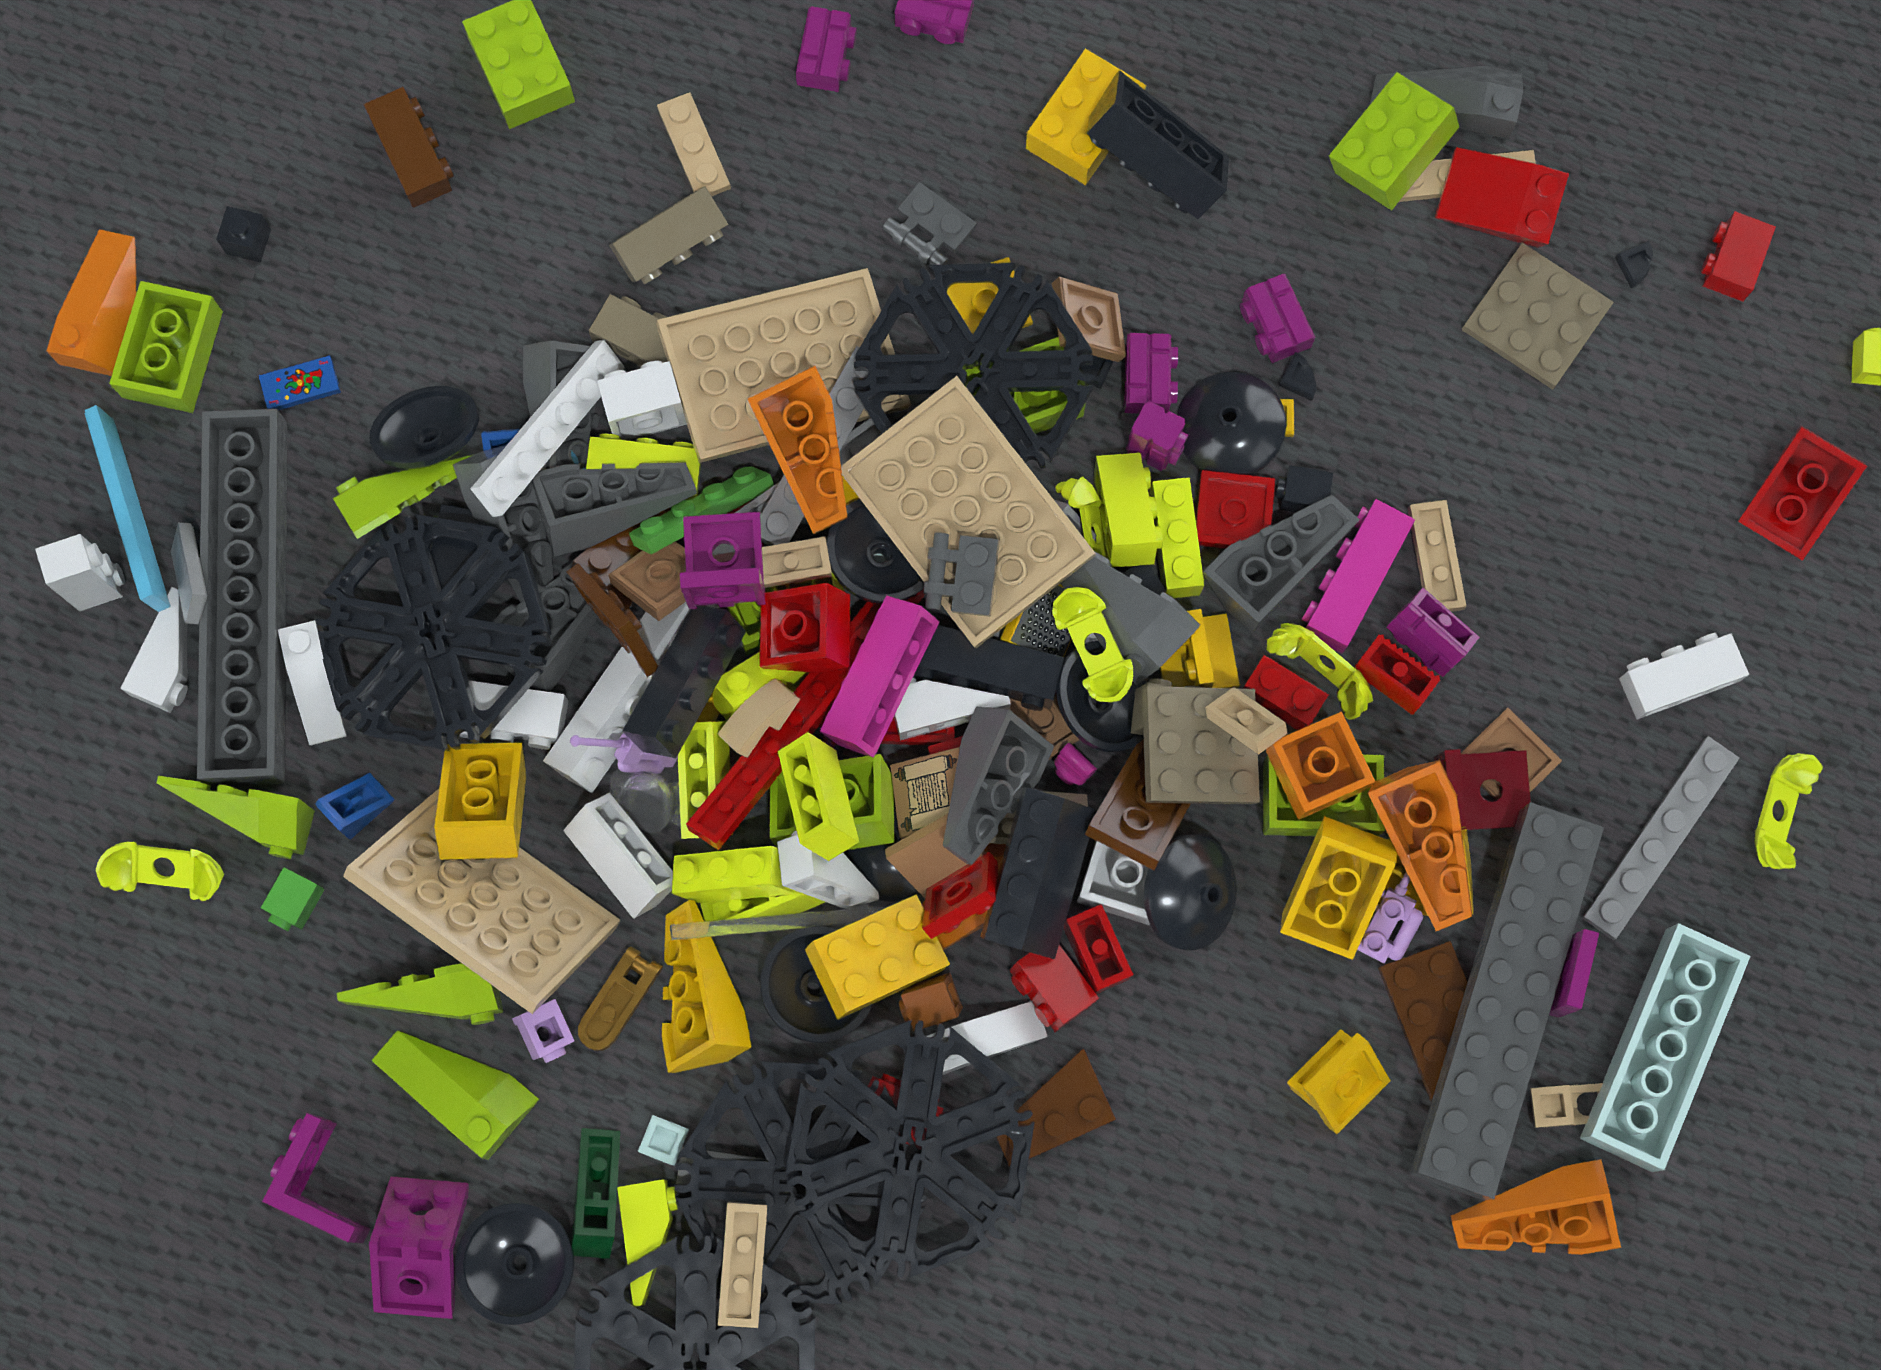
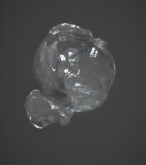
[605,769,681,833]

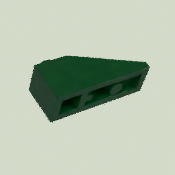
[571,1128,620,1259]

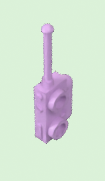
[570,733,678,774]
[1357,872,1423,963]

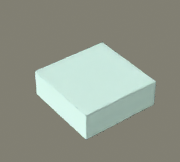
[638,1115,689,1166]

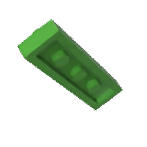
[629,467,774,555]

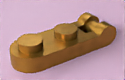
[578,946,663,1051]

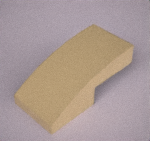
[718,679,800,758]
[1530,1083,1603,1128]

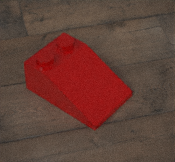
[1435,147,1569,248]
[1738,425,1867,561]

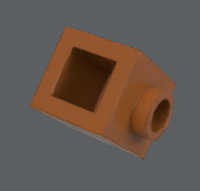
[899,972,963,1030]

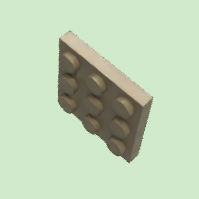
[1462,243,1614,390]
[1142,686,1260,804]

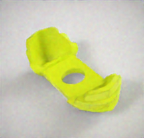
[1055,476,1108,559]
[1052,587,1133,702]
[1267,623,1373,720]
[1755,753,1823,869]
[96,842,224,901]

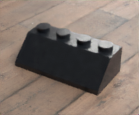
[1087,70,1229,219]
[980,787,1097,959]

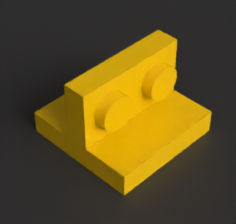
[1160,609,1240,688]
[1287,1029,1391,1135]

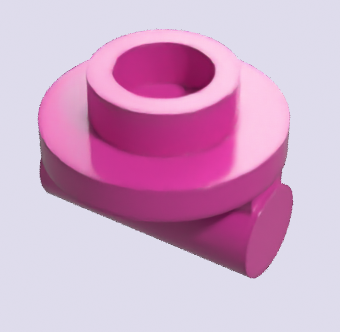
[1054,743,1097,785]

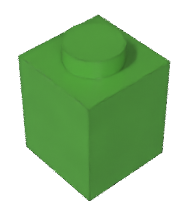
[261,868,325,931]

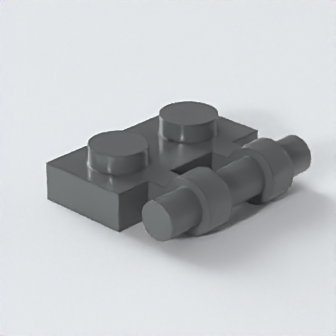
[882,182,977,266]
[923,533,1000,617]

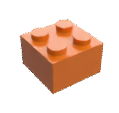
[1266,711,1376,820]

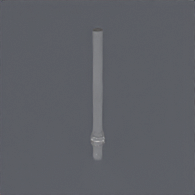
[670,903,892,940]

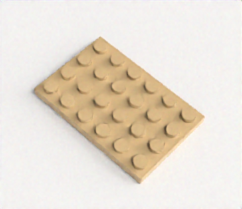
[656,268,911,463]
[841,376,1096,648]
[343,789,620,1014]

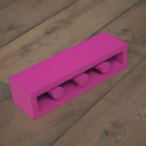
[1302,499,1415,654]
[820,595,939,758]

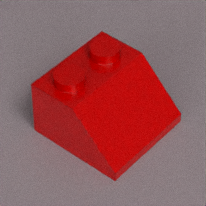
[760,583,850,673]

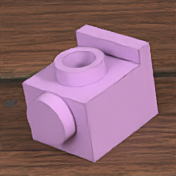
[512,999,574,1063]

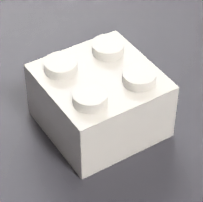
[597,361,687,441]
[1077,840,1150,925]

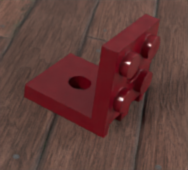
[1433,749,1531,830]

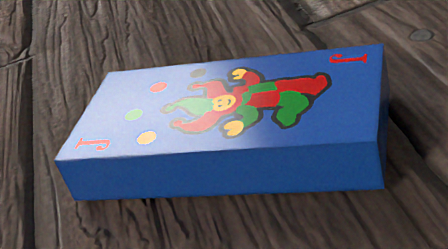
[259,356,341,410]

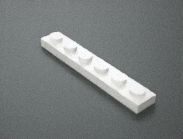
[470,340,625,517]

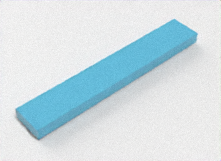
[84,405,171,612]

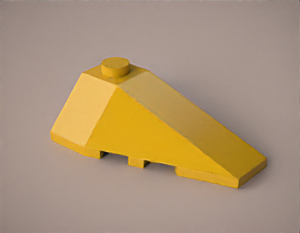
[662,900,752,1073]

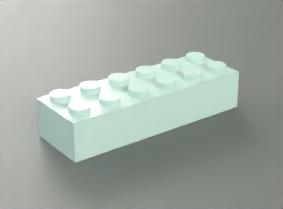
[1580,923,1750,1172]

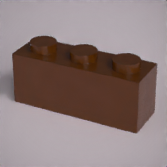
[364,87,454,208]

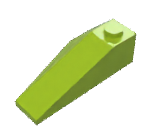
[333,453,477,539]
[156,776,315,859]
[337,963,503,1025]
[372,1030,540,1160]

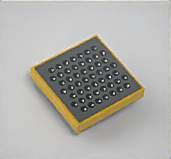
[1000,584,1072,657]

